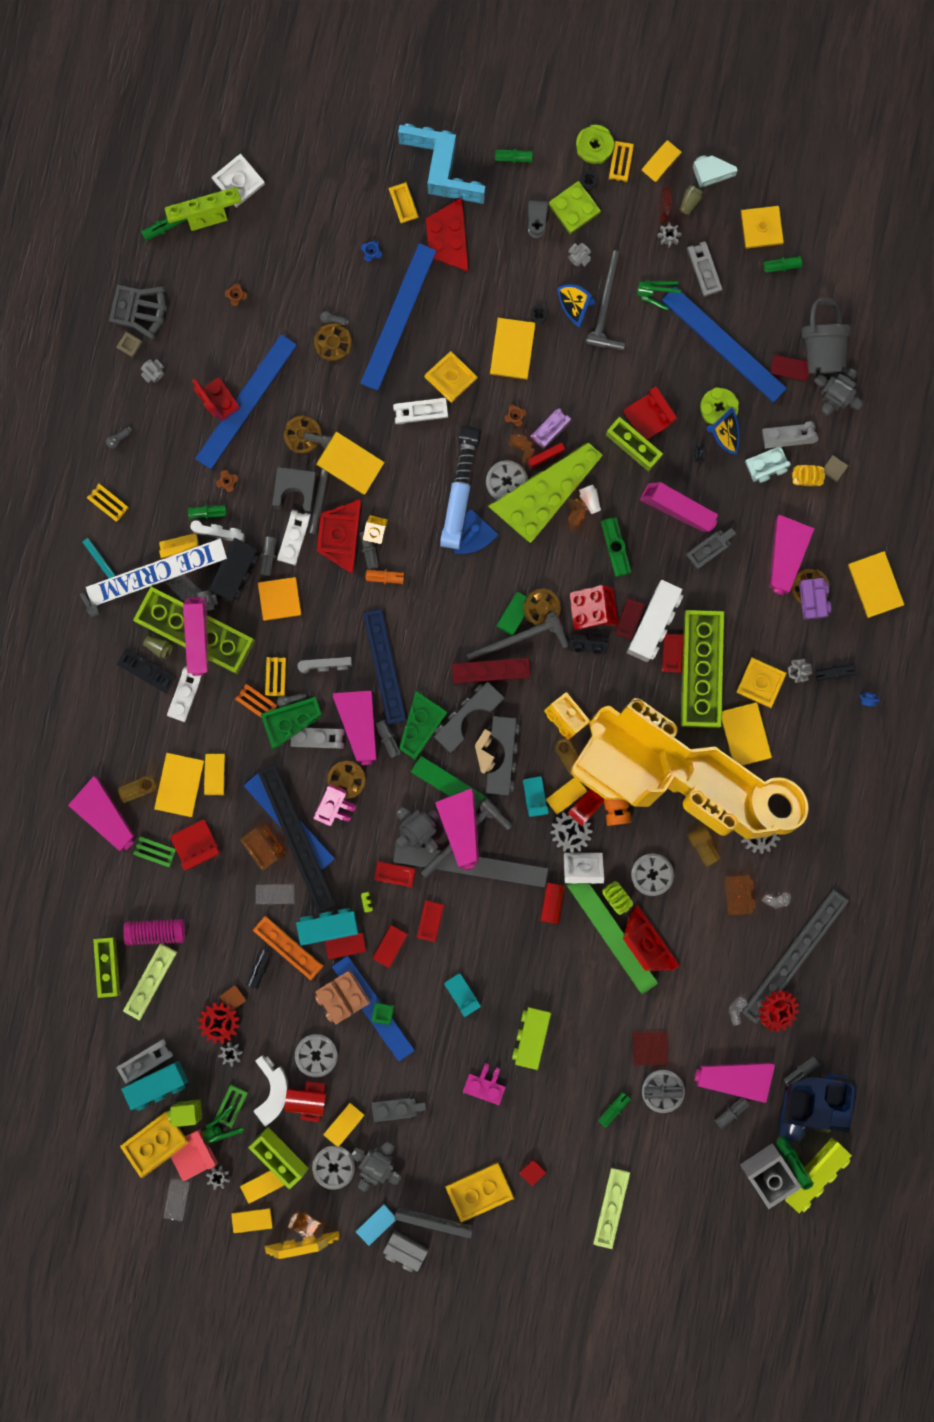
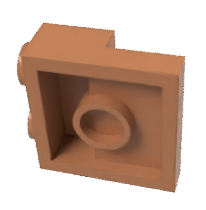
[315,969,371,1025]

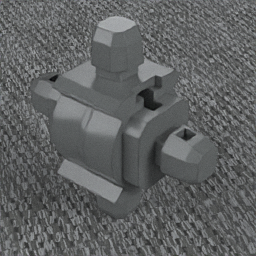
[814,368,863,416]
[395,807,440,853]
[351,1141,401,1192]

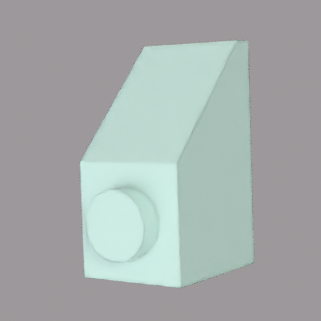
[693,155,738,188]

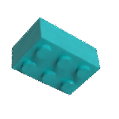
[296,908,359,946]
[121,1061,189,1111]

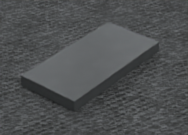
[394,1207,472,1239]

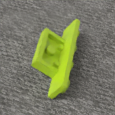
[165,187,242,231]

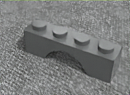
[434,682,504,754]
[486,716,519,796]

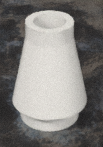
[579,485,601,514]

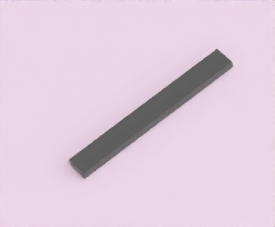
[393,845,548,887]
[741,889,849,1024]

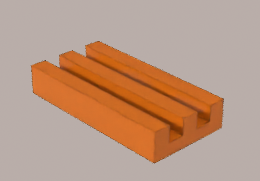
[235,684,277,717]

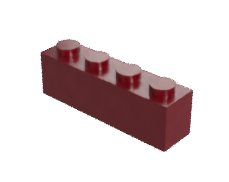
[452,658,530,685]

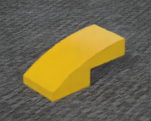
[642,140,682,182]
[204,754,225,795]
[323,1103,365,1147]
[240,1170,284,1203]

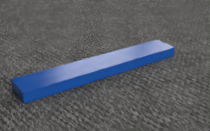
[244,773,335,871]
[332,956,415,1062]

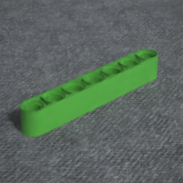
[567,883,658,995]

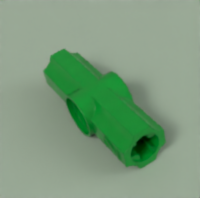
[600,517,632,577]

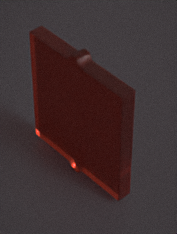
[631,1032,669,1065]

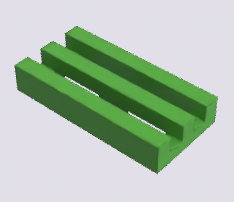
[133,836,176,868]
[215,1084,248,1128]

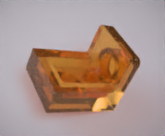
[509,433,535,463]
[288,1211,323,1238]

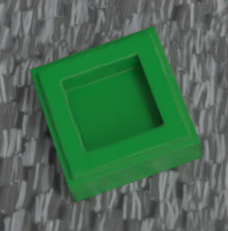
[371,1002,394,1025]

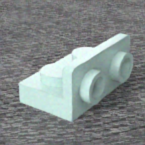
[745,447,791,483]

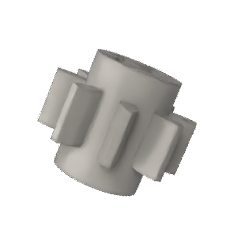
[657,222,681,248]
[568,243,591,267]
[141,359,164,383]
[197,591,218,612]
[788,659,812,683]
[218,1042,243,1067]
[206,1165,230,1190]

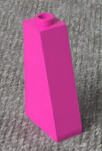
[640,482,718,532]
[769,515,814,596]
[183,597,209,676]
[333,691,377,765]
[68,776,135,851]
[435,789,479,871]
[694,1063,775,1103]

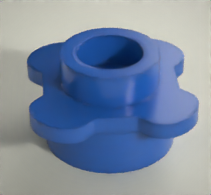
[361,240,382,262]
[859,692,880,706]

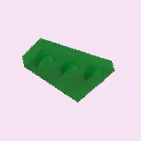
[399,691,447,760]
[261,697,322,750]

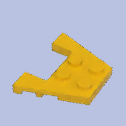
[264,1231,340,1259]

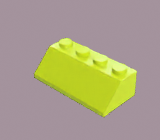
[784,1138,852,1213]

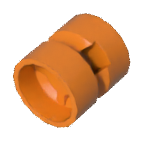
[604,799,632,826]

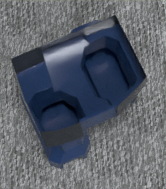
[778,1073,857,1142]

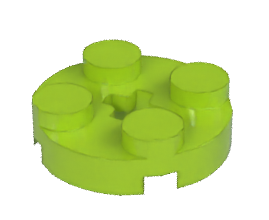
[576,125,614,164]
[700,388,739,425]

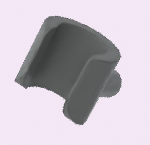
[80,592,100,617]

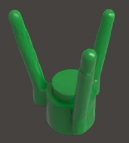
[637,280,681,310]
[202,1105,244,1145]

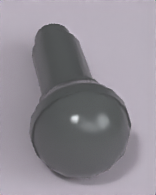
[320,310,349,325]
[106,427,132,449]
[277,694,306,708]

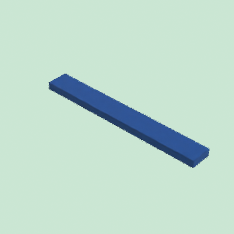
[360,243,437,391]
[662,287,787,403]
[195,334,297,470]

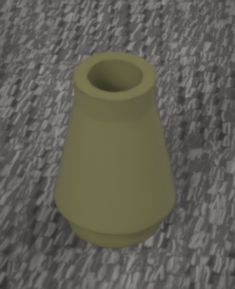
[679,185,703,216]
[143,635,173,659]

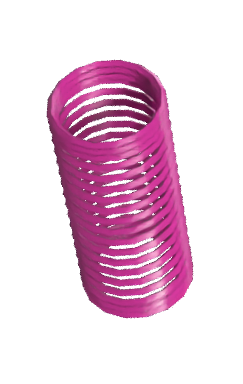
[124,919,185,946]

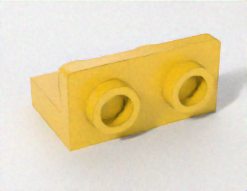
[159,534,199,559]
[544,692,590,740]

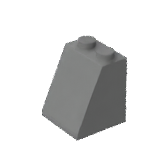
[740,1144,802,1209]

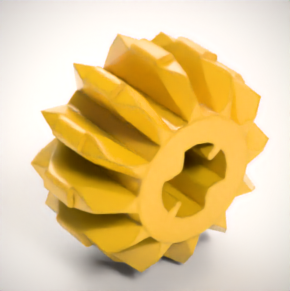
[792,465,825,486]

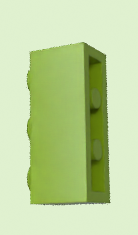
[606,417,663,472]
[93,937,120,998]
[512,1007,551,1070]
[168,1099,202,1127]
[248,1127,309,1189]

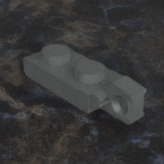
[686,528,736,570]
[372,1098,426,1122]

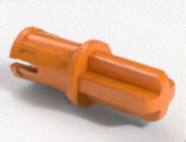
[366,569,404,585]

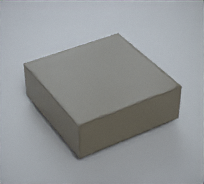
[116,331,143,358]
[824,455,848,482]

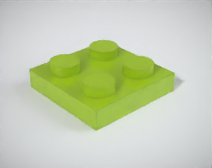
[548,181,601,234]

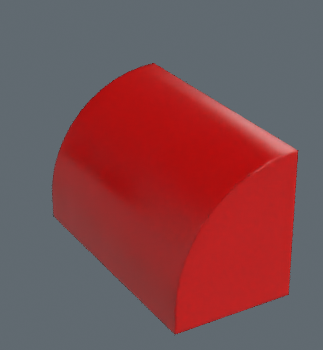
[540,883,566,924]
[285,1088,327,1117]

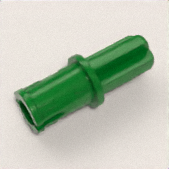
[495,148,533,164]
[763,256,802,273]
[188,505,227,520]
[598,1092,631,1128]

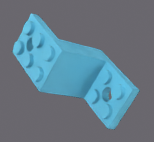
[398,124,485,204]

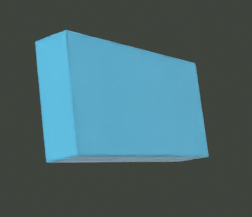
[356,1204,395,1246]

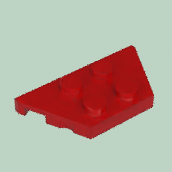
[426,198,468,272]
[317,500,361,573]
[623,905,680,971]

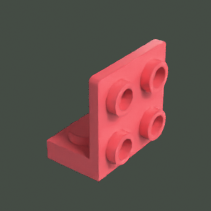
[171,1129,218,1181]

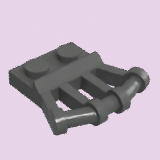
[109,285,167,341]

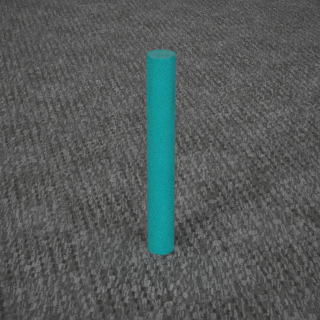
[82,538,116,578]

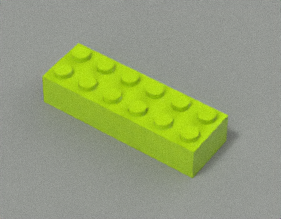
[133,587,255,675]
[681,610,724,728]

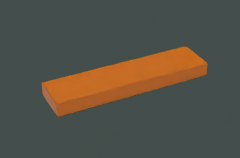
[253,916,324,980]

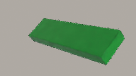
[411,756,486,812]

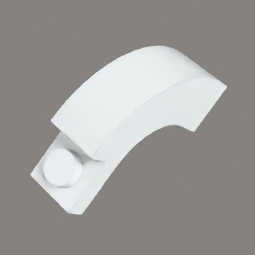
[254,1055,288,1126]

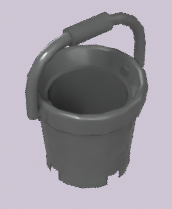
[801,297,851,375]

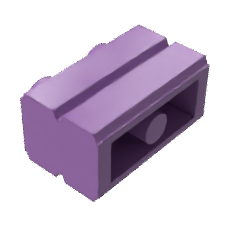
[799,578,831,620]

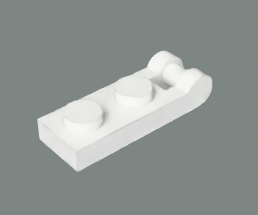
[393,398,448,424]
[277,509,311,566]
[191,521,245,542]
[167,665,203,722]

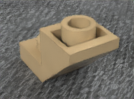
[475,729,495,774]

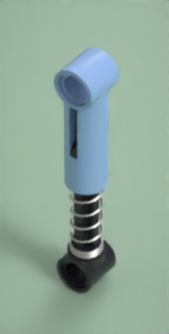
[440,426,481,549]

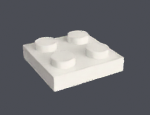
[211,154,265,208]
[564,853,604,884]

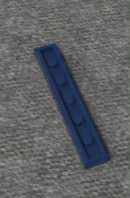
[363,609,407,725]

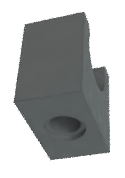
[272,467,317,513]

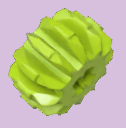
[603,881,633,915]

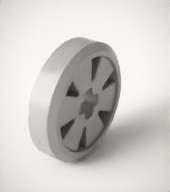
[486,460,528,500]
[631,853,674,896]
[295,1034,338,1077]
[642,1070,685,1113]
[312,1145,355,1189]

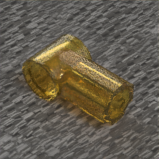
[554,739,578,777]
[118,776,158,803]
[687,826,720,867]

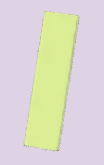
[123,943,178,1021]
[593,1168,630,1249]

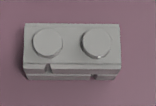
[383,1230,429,1272]

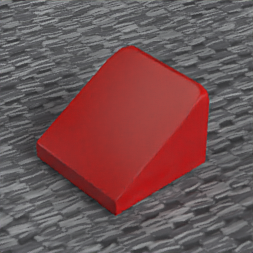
[519,1159,546,1186]

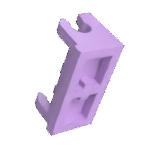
[530,408,571,450]

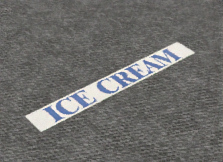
[86,538,227,606]

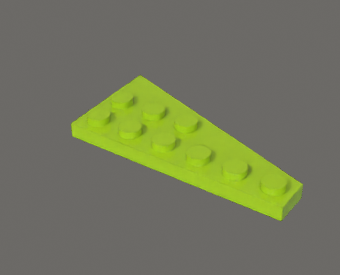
[488,443,603,543]

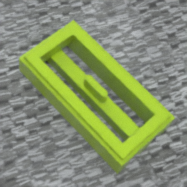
[361,892,374,912]

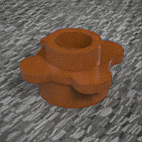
[225,284,247,306]
[505,405,526,427]
[216,470,238,492]

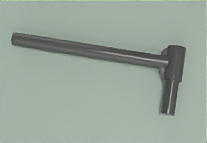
[586,250,625,351]
[303,432,332,535]
[467,612,569,661]
[421,797,512,878]

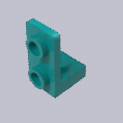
[523,777,549,817]
[444,974,481,1017]

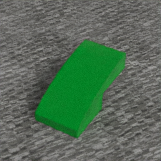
[496,591,534,636]

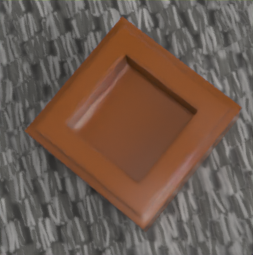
[220,985,247,1012]

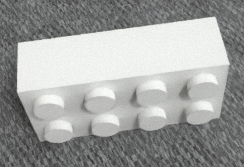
[627,579,684,662]

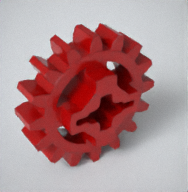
[758,989,799,1032]
[198,1002,240,1044]

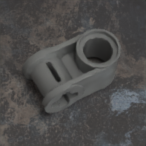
[528,200,548,239]

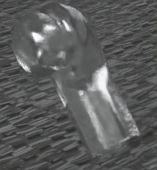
[761,892,791,909]
[729,997,747,1026]

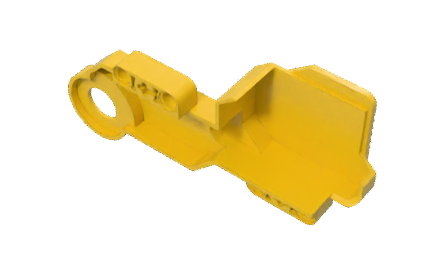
[571,698,808,840]

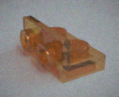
[568,498,587,534]
[240,823,286,871]
[724,875,756,916]

